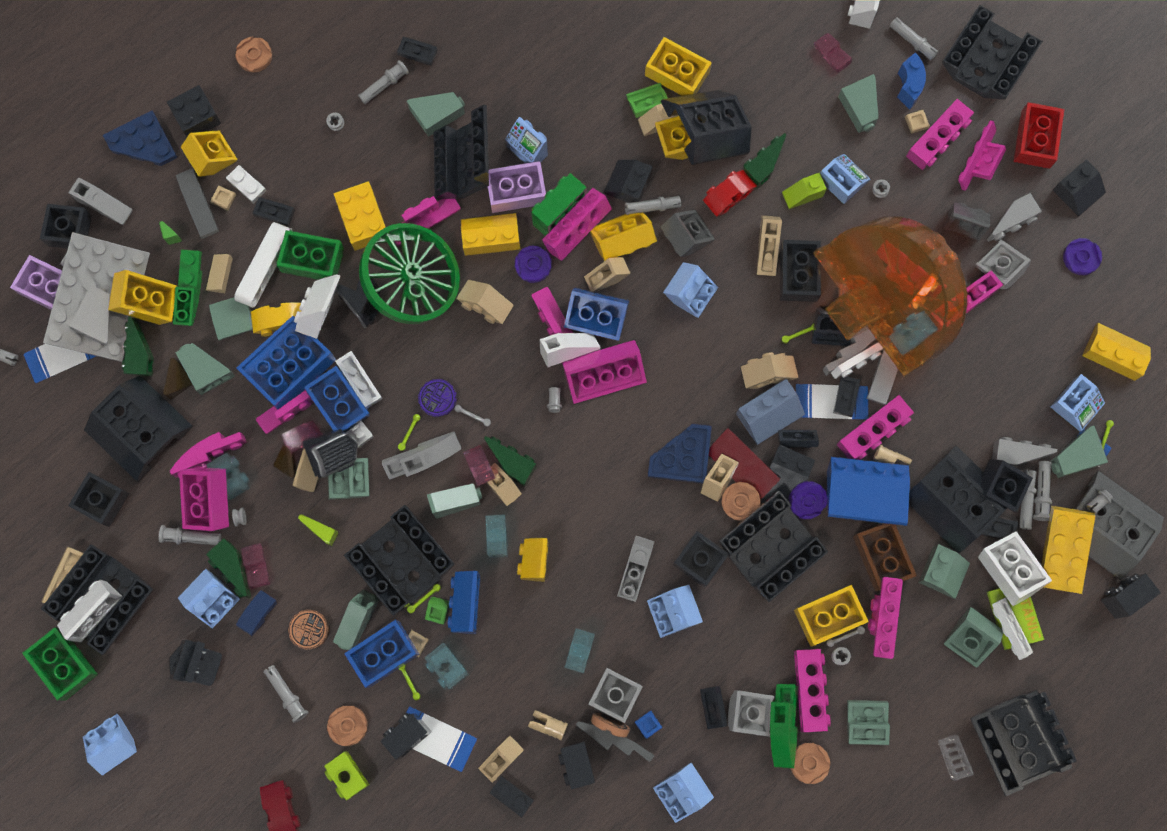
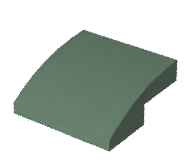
[209,297,253,340]
[328,458,369,500]
[847,700,890,745]

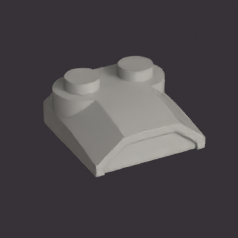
[975,240,1031,289]
[728,690,774,737]

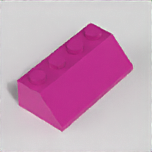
[562,340,647,404]

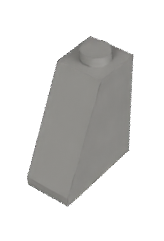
[69,285,109,346]

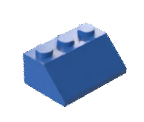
[564,288,629,341]
[448,571,480,634]

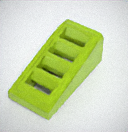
[298,514,338,546]

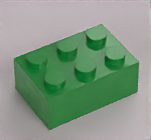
[531,173,587,236]
[277,230,344,280]
[22,627,98,701]

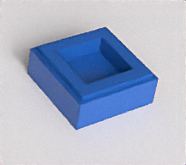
[635,711,662,739]

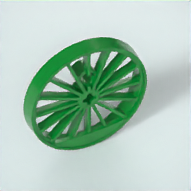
[359,223,460,324]

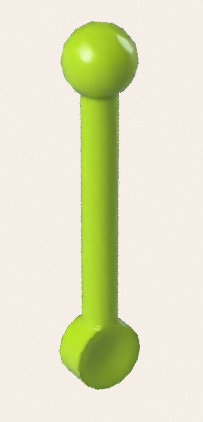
[782,324,814,344]
[398,414,420,451]
[1101,420,1114,449]
[407,584,441,613]
[399,665,421,700]

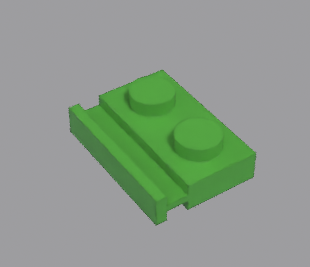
[626,83,668,118]

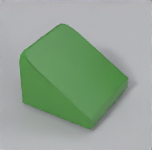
[159,221,182,245]
[425,597,449,625]

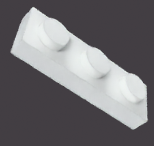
[831,341,885,379]
[335,351,382,409]
[992,598,1033,660]

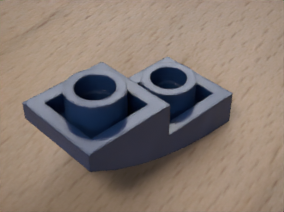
[236,590,277,636]

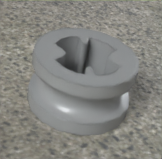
[326,113,344,131]
[872,179,890,198]
[232,508,246,526]
[831,647,851,665]

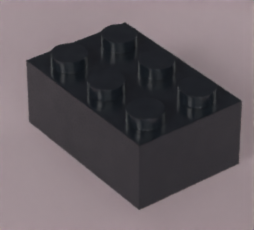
[780,240,821,302]

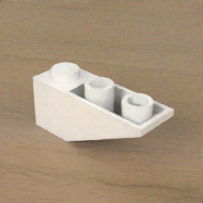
[540,333,600,367]

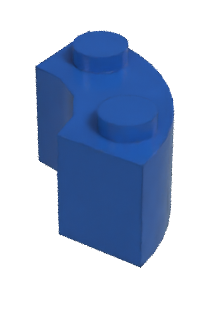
[897,52,926,110]

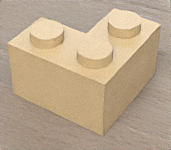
[456,280,514,324]
[741,352,798,389]

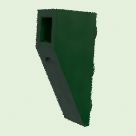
[743,133,786,189]
[122,316,154,376]
[484,436,537,486]
[206,538,251,599]

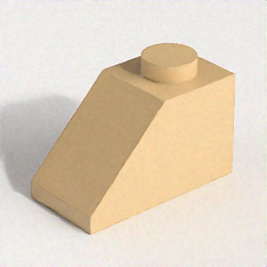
[638,104,679,136]
[584,257,630,293]
[701,454,739,502]
[480,463,522,506]
[478,736,524,783]

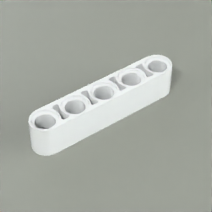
[234,222,292,308]

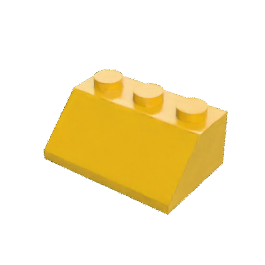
[590,212,657,261]
[461,213,520,256]
[1082,323,1151,381]

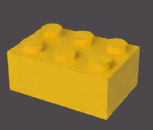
[645,37,712,96]
[333,181,386,251]
[108,270,177,325]
[794,585,869,647]

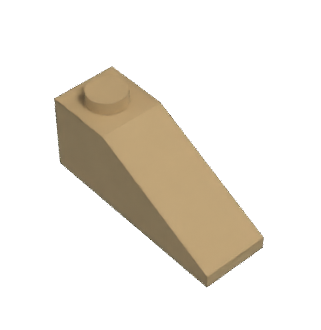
[757,216,782,276]

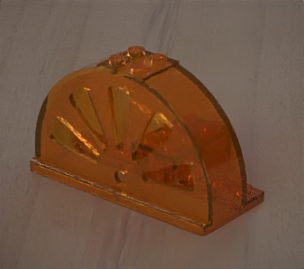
[813,216,967,376]

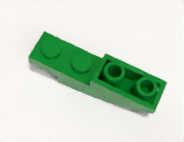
[173,250,203,326]
[770,684,798,769]

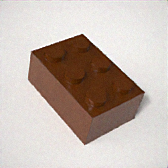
[853,523,917,592]

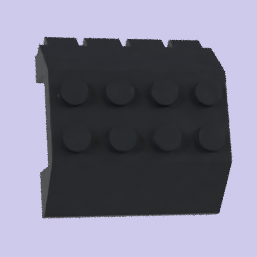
[970,690,1077,796]

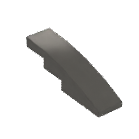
[176,168,219,239]
[576,721,654,762]

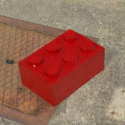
[1014,102,1065,169]

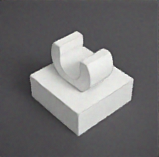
[346,421,374,448]

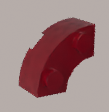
[260,780,301,831]

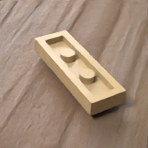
[41,547,83,603]

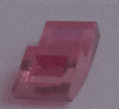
[814,33,852,73]
[281,421,323,452]
[463,445,495,486]
[241,543,270,589]

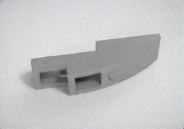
[382,431,461,480]

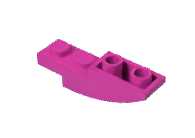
[170,432,247,478]

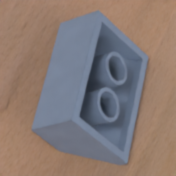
[736,379,805,445]

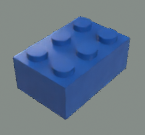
[304,366,370,433]
[344,620,420,688]

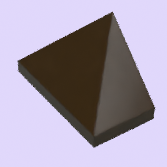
[163,358,193,399]
[273,439,297,480]

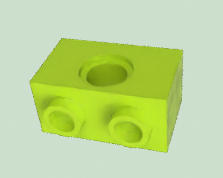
[324,751,370,800]

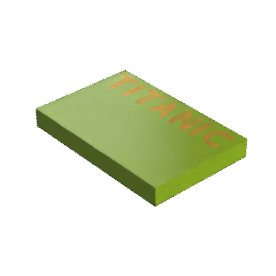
[987,589,1044,650]

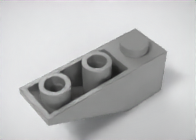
[69,177,133,225]
[987,193,1042,242]
[992,437,1057,467]
[617,536,654,602]

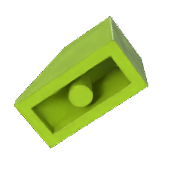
[782,173,827,209]

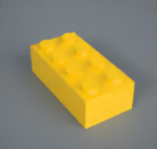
[1041,506,1095,594]

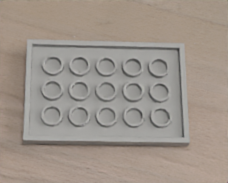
[43,232,150,362]

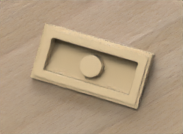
[206,254,233,294]
[293,449,318,492]

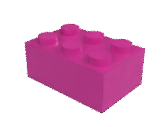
[179,467,229,531]

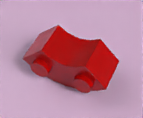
[703,170,757,217]

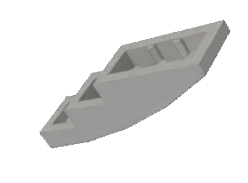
[823,320,888,376]
[866,330,908,405]

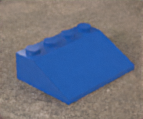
[237,316,336,410]
[827,457,910,526]

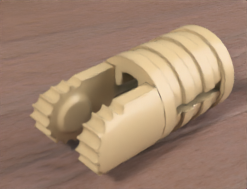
[873,445,912,464]
[528,710,568,740]

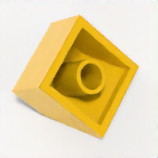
[655,116,691,160]
[181,131,238,176]
[517,538,548,582]

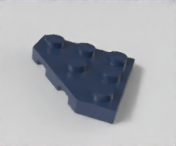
[103,110,178,166]
[648,424,712,484]

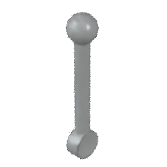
[454,405,491,427]
[827,626,865,647]

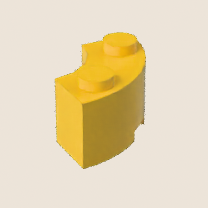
[251,303,301,337]

